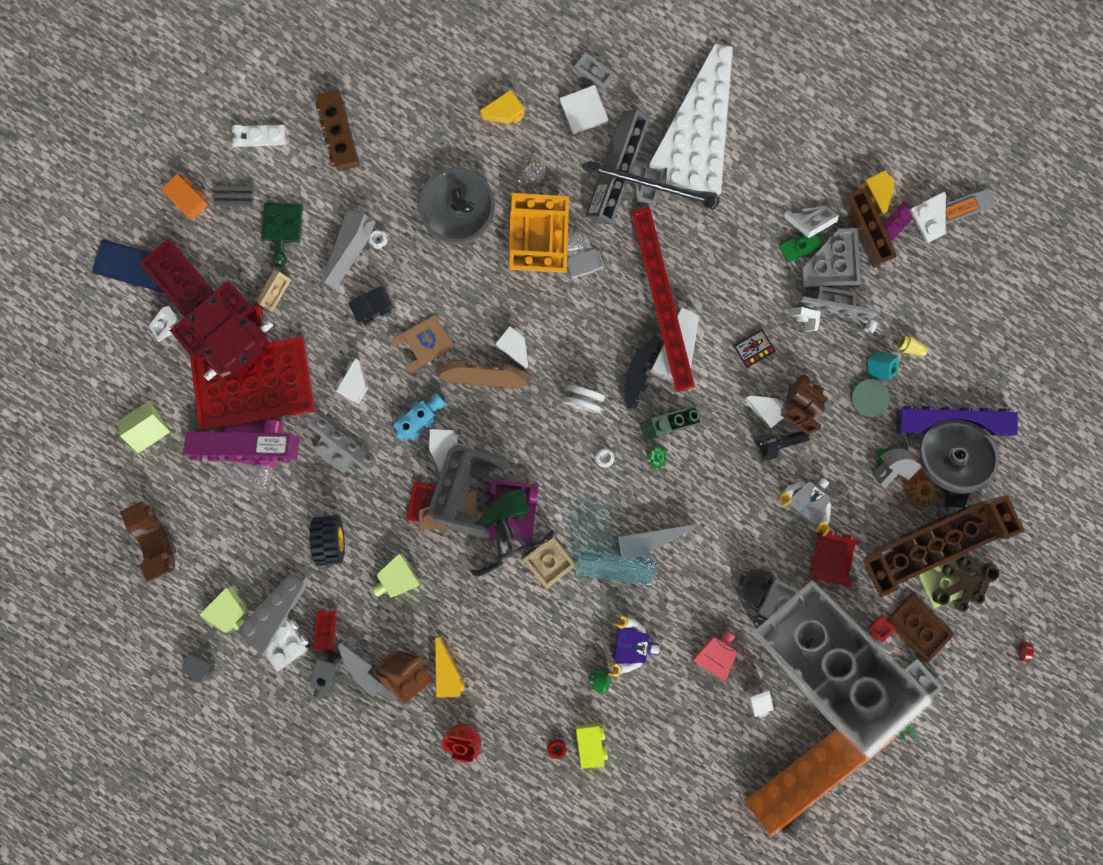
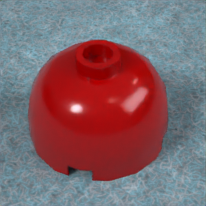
[441,724,482,763]

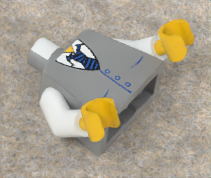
[776,477,831,536]

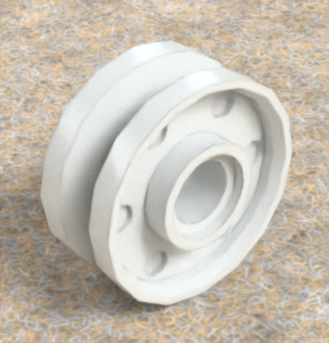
[562,385,605,414]

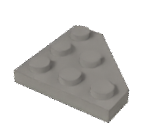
[801,228,861,288]

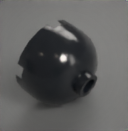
[738,568,773,609]

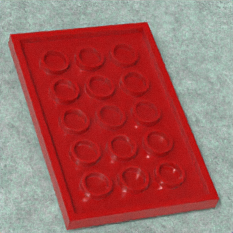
[190,337,316,432]

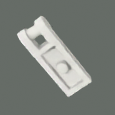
[232,125,286,147]

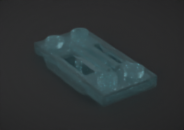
[575,551,658,586]

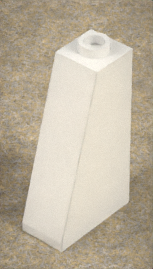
[651,307,699,382]

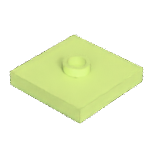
[918,559,965,608]

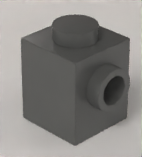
[180,652,215,683]

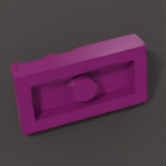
[882,201,913,241]

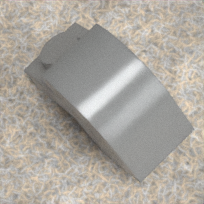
[872,449,922,488]

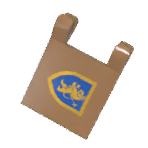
[391,315,454,373]

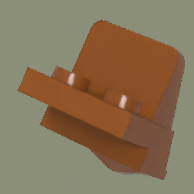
[376,651,434,705]

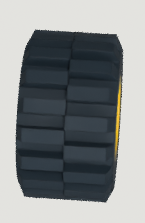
[309,515,345,566]

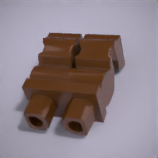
[780,375,827,435]

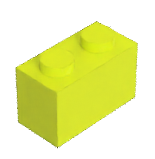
[576,723,608,769]

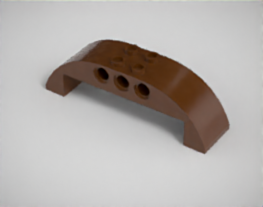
[862,495,1025,598]

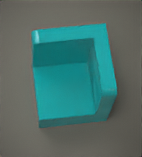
[868,351,899,380]

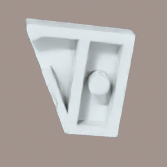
[909,192,946,244]

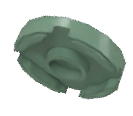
[851,379,890,417]

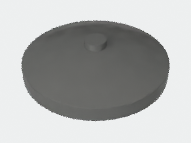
[418,167,495,244]
[919,419,1000,493]

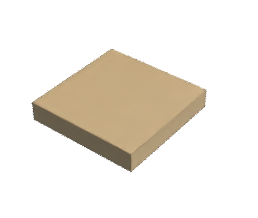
[522,536,576,589]

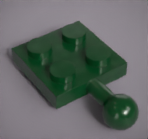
[261,202,303,267]

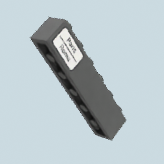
[585,110,650,224]

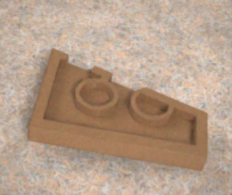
[418,490,477,530]

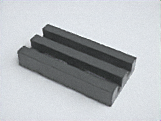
[213,186,253,207]

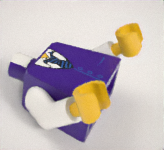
[608,614,659,676]

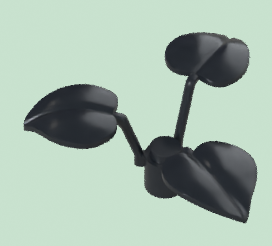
[471,519,554,577]

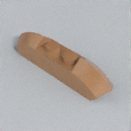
[435,361,532,389]

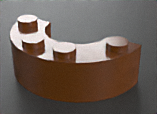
[120,501,176,582]

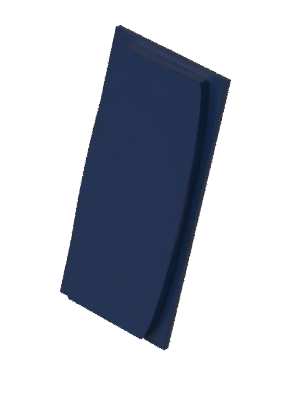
[92,239,164,293]

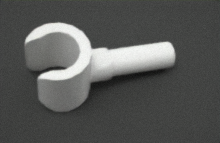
[857,317,877,334]

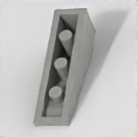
[321,211,375,289]
[617,524,695,563]

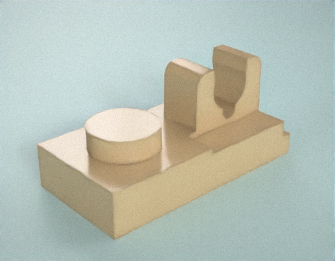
[255,269,291,312]

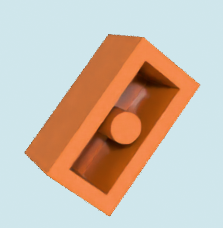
[161,174,208,220]

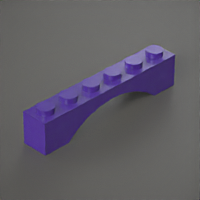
[897,406,1018,436]

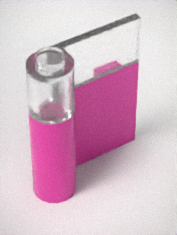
[214,419,284,494]

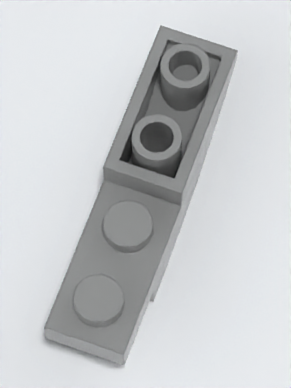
[338,641,397,703]

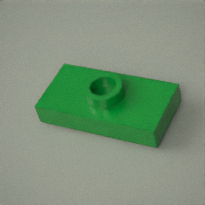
[779,234,822,263]

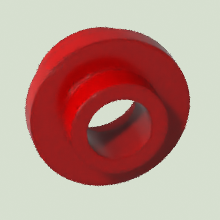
[547,739,567,759]

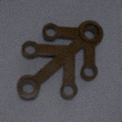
[932,556,1000,612]

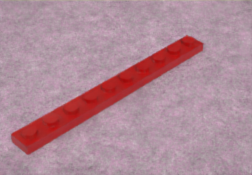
[632,206,695,392]

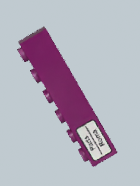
[183,432,300,463]

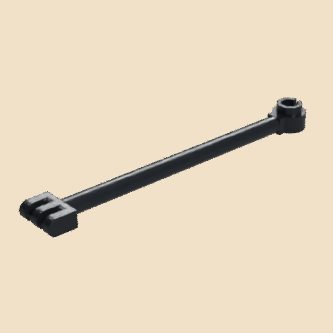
[582,161,720,210]

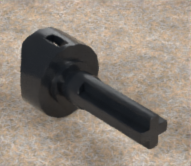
[754,431,810,462]

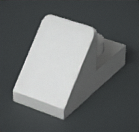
[149,306,179,342]

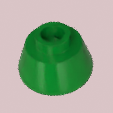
[589,668,611,695]

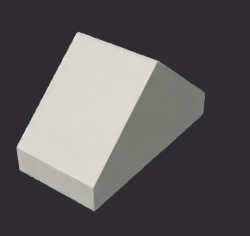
[753,580,932,758]

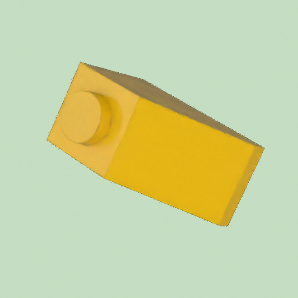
[480,90,524,124]
[861,170,895,217]

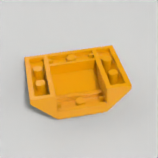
[508,193,569,273]

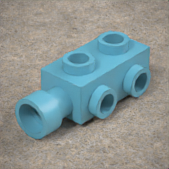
[393,393,446,441]

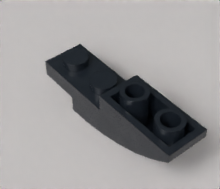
[625,336,661,411]

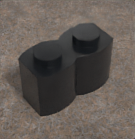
[348,286,394,326]

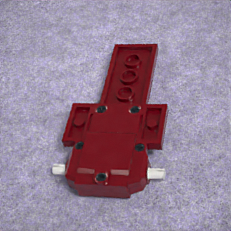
[139,238,274,381]

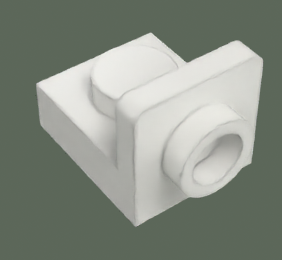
[789,307,821,332]

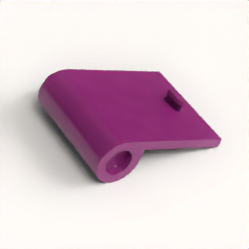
[487,480,539,543]

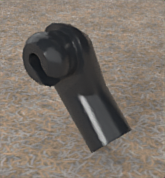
[451,188,474,213]

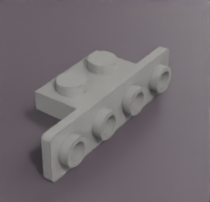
[797,286,877,321]
[307,416,377,474]

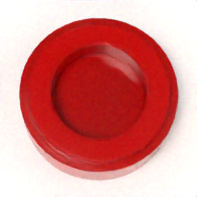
[1018,641,1034,662]

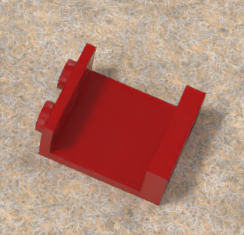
[809,530,860,587]

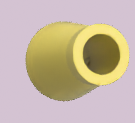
[897,335,928,357]

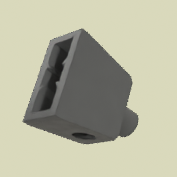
[310,651,343,699]

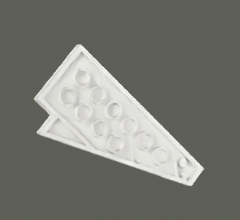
[649,44,733,195]

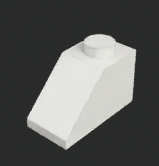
[495,326,528,369]
[744,396,785,429]
[744,685,773,717]

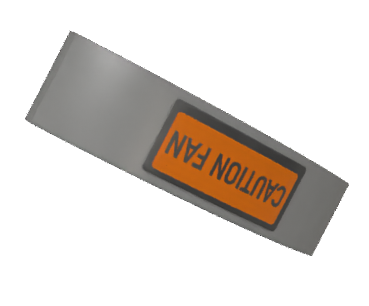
[946,189,996,224]

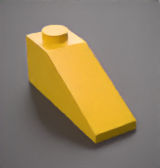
[435,636,465,697]

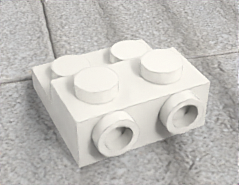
[266,617,310,672]

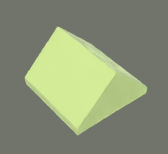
[117,400,170,453]

